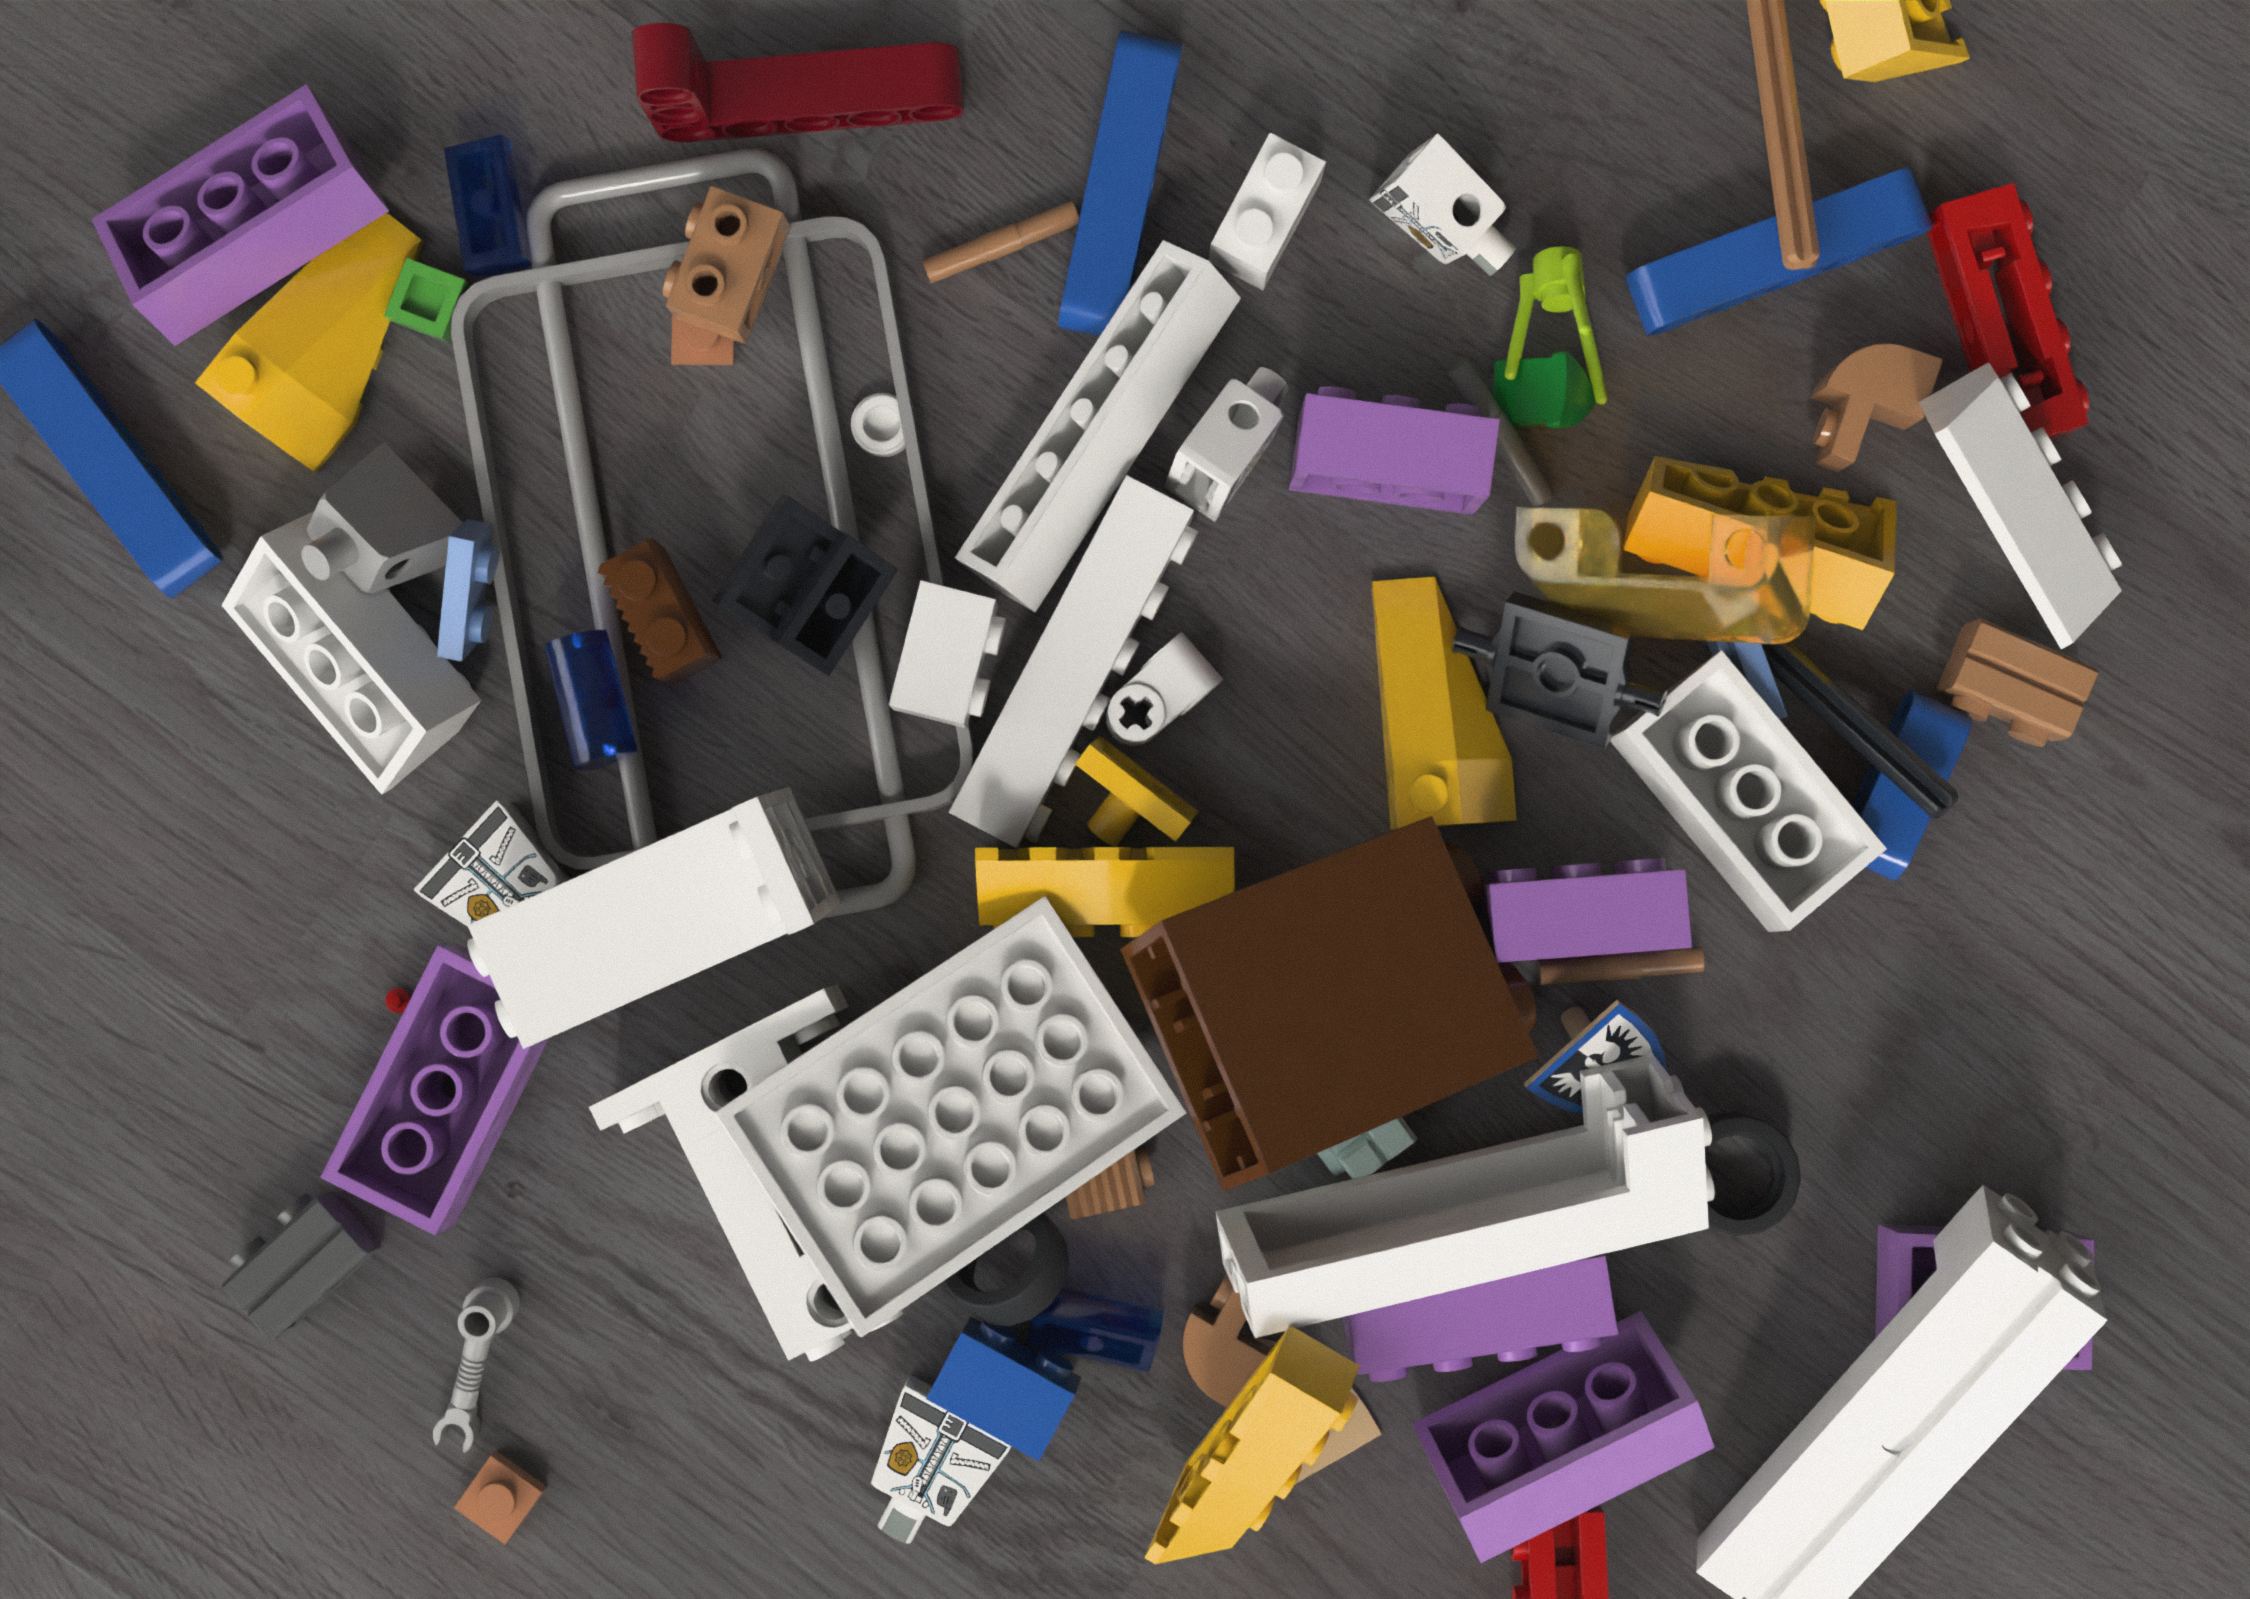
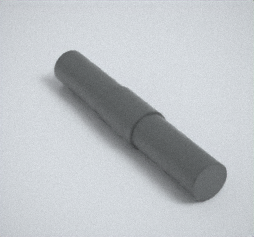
[1447,358,1555,507]

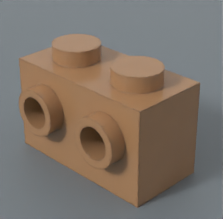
[663,186,791,345]

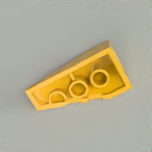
[195,213,424,473]
[1371,577,1517,830]

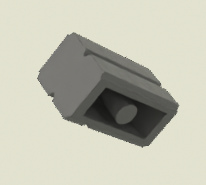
[221,1191,382,1341]

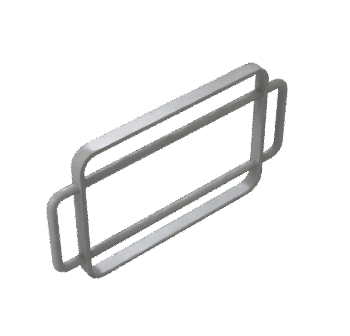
[451,148,975,919]

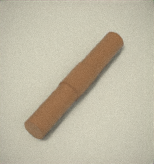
[922,201,1079,284]
[1537,947,1704,985]

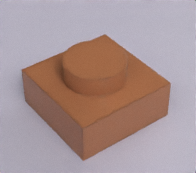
[671,314,734,365]
[454,1450,547,1545]

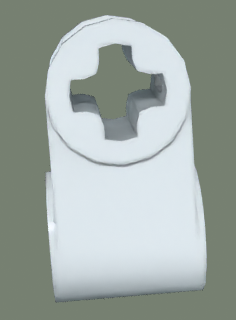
[1106,632,1224,746]

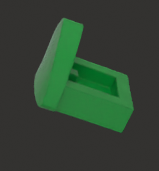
[1492,351,1596,428]

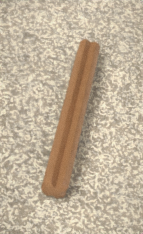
[1746,0,1820,271]

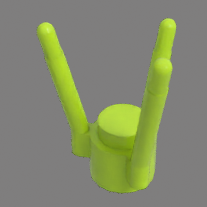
[1504,246,1607,405]

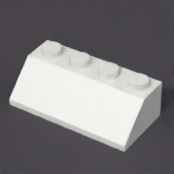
[1918,362,2122,649]
[222,511,481,795]
[1610,650,1887,932]

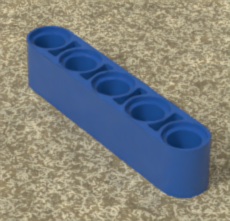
[1058,30,1182,336]
[1624,168,1934,336]
[0,318,224,599]

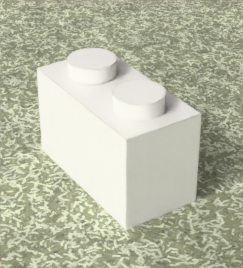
[1209,133,1326,290]
[889,581,1006,729]

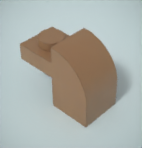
[1811,344,1943,472]
[1183,1273,1272,1408]

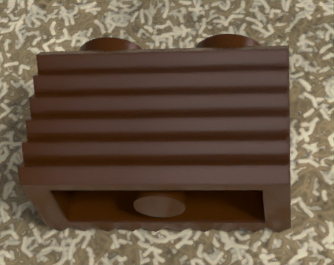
[598,538,722,685]

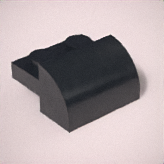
[712,493,899,677]

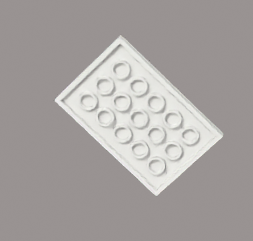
[714,896,1186,1337]

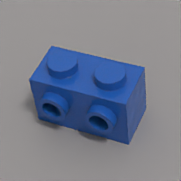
[926,1316,1082,1461]

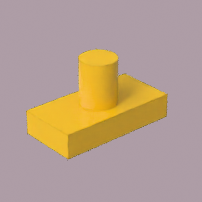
[1075,736,1199,846]

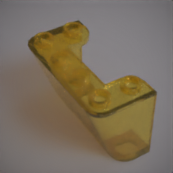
[1514,507,1816,645]

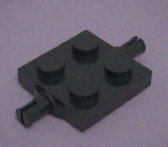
[1452,591,1667,748]

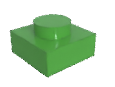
[384,258,471,343]

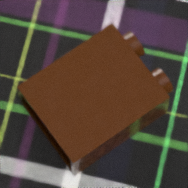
[1121,816,1539,1192]

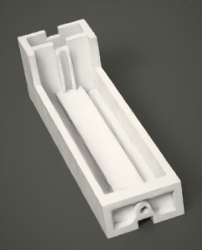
[1215,1054,1715,1338]
[1696,1185,2107,1599]

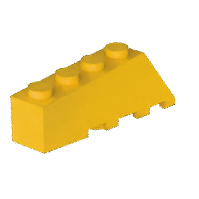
[1819,0,1970,82]
[1623,456,1897,630]
[975,847,1235,937]
[1144,1325,1359,1564]

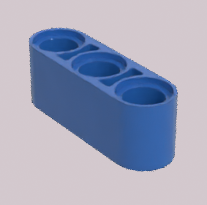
[1851,689,1972,881]

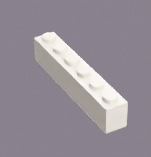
[955,240,1241,612]
[948,475,1198,848]

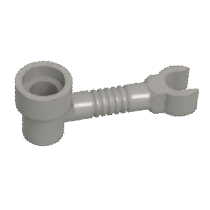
[433,1278,520,1453]

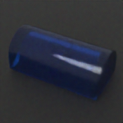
[444,134,531,276]
[544,629,637,771]
[1026,1287,1164,1372]

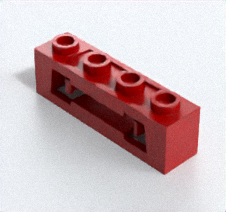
[1926,183,2089,440]

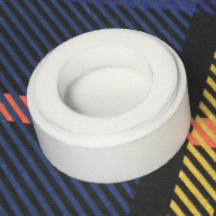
[851,393,906,457]

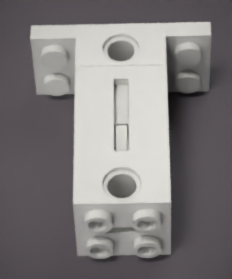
[467,787,841,1049]
[589,985,903,1362]

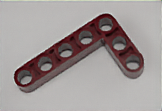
[632,23,964,143]

